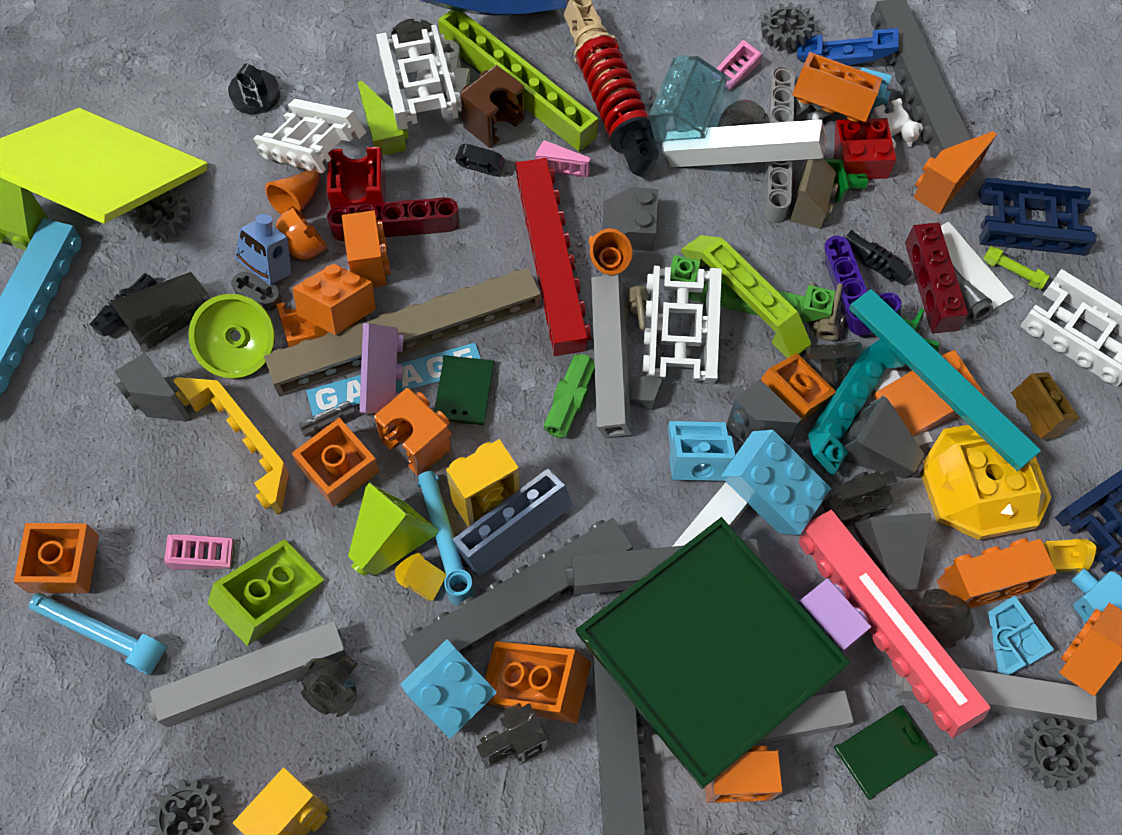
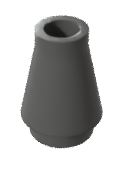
[959,280,993,321]

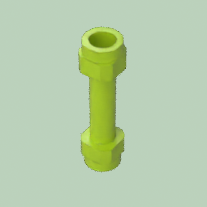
[982,246,1050,290]

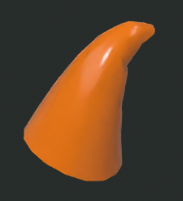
[265,170,320,215]
[589,228,633,275]

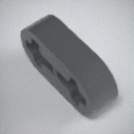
[231,272,281,310]

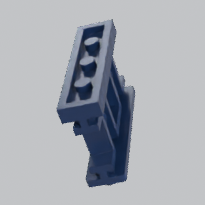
[978,178,1096,256]
[1055,470,1122,573]

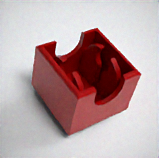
[327,147,386,209]

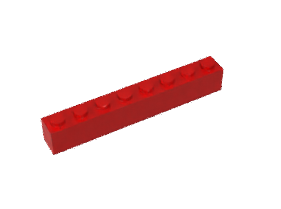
[516,158,591,356]

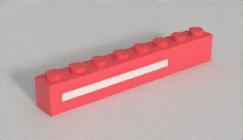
[799,510,991,739]

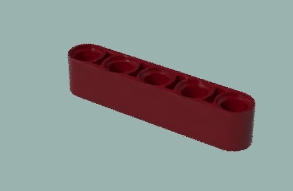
[327,197,460,241]

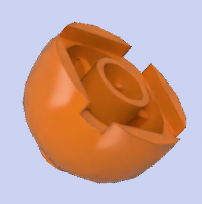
[275,206,327,260]

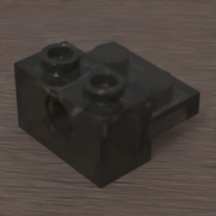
[821,470,897,527]
[476,703,548,769]

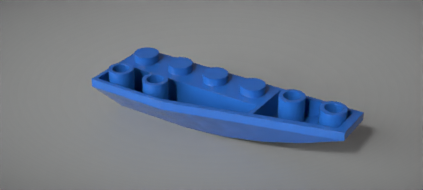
[420,0,566,16]

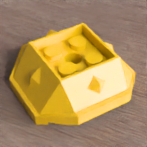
[920,425,1051,540]

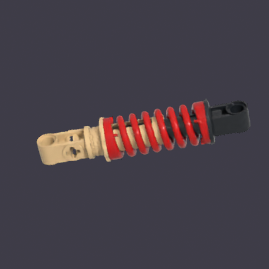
[564,0,659,177]

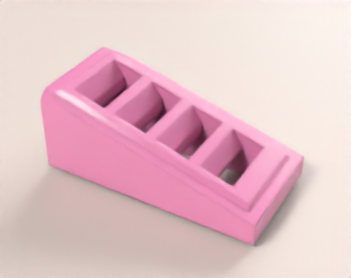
[711,40,762,91]
[535,140,591,178]
[164,535,234,570]

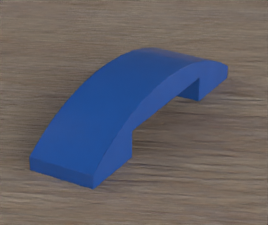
[797,28,898,65]

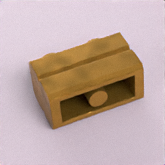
[1011,372,1080,440]

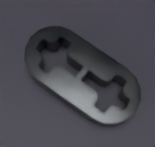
[455,144,505,176]

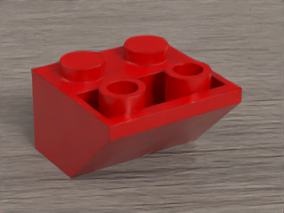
[834,118,896,179]

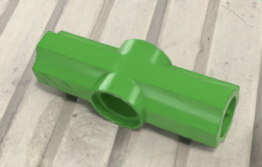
[544,354,595,438]

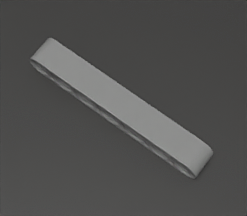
[763,66,795,223]

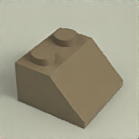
[790,158,838,229]

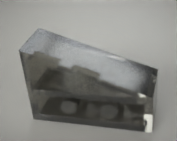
[110,272,211,353]

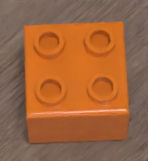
[374,388,452,476]

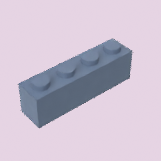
[452,468,573,577]

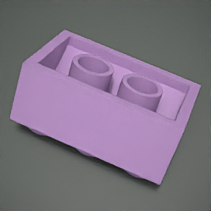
[359,323,403,414]

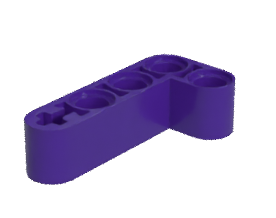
[825,236,901,336]

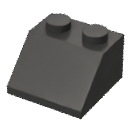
[602,187,658,251]
[114,353,191,422]
[727,379,802,445]

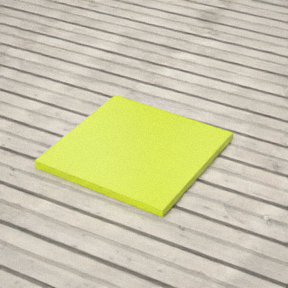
[0,108,208,224]

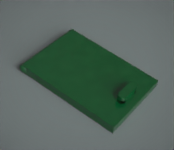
[434,355,495,425]
[834,705,935,800]

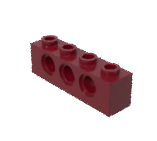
[905,222,968,334]

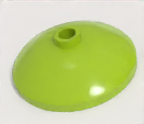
[189,294,275,378]

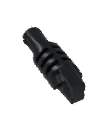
[845,230,912,285]
[90,273,158,337]

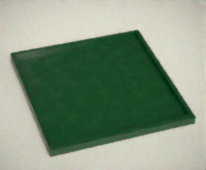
[575,516,851,790]

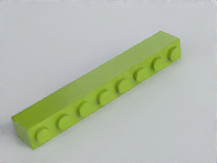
[438,10,598,152]

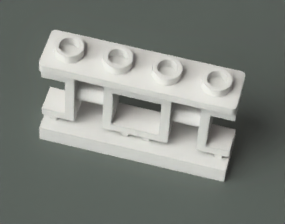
[376,25,462,130]
[253,99,366,173]
[643,266,722,384]
[1020,269,1122,387]

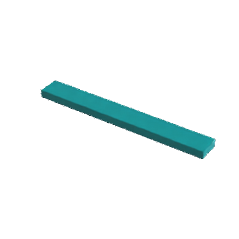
[849,289,1041,472]

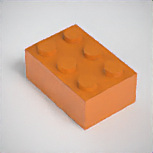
[792,52,882,122]
[937,538,1057,614]

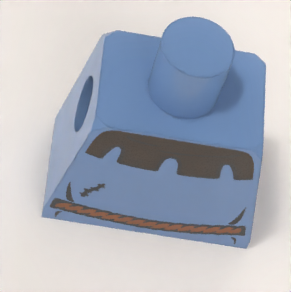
[235,214,291,285]

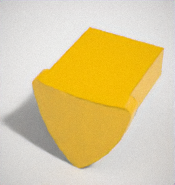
[1043,538,1096,573]
[395,553,446,601]

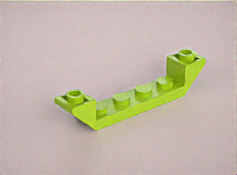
[681,235,811,358]

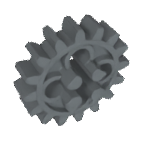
[761,2,815,50]
[130,189,191,241]
[1018,717,1094,791]
[148,779,225,835]

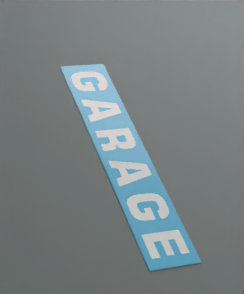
[306,343,481,416]

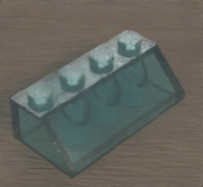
[648,55,727,142]

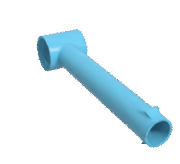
[417,471,474,606]
[29,593,167,675]

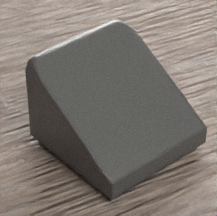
[629,376,663,410]

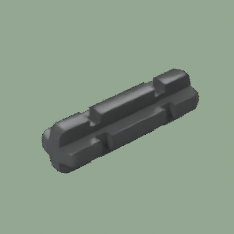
[299,401,355,437]

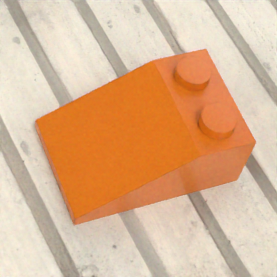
[913,131,997,214]
[873,350,985,437]
[485,641,591,723]

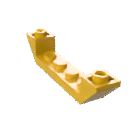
[173,377,289,515]

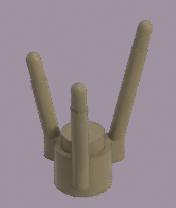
[810,282,846,341]
[625,286,661,344]

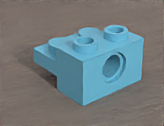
[668,421,735,481]

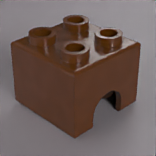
[460,65,525,148]

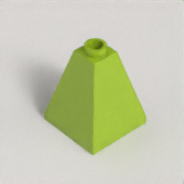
[348,483,439,576]

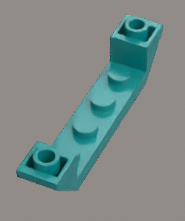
[808,339,905,474]

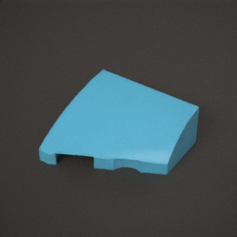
[988,596,1054,676]

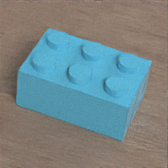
[721,430,831,535]

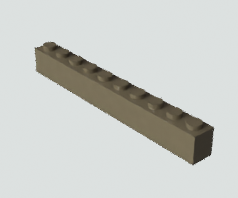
[264,268,541,397]

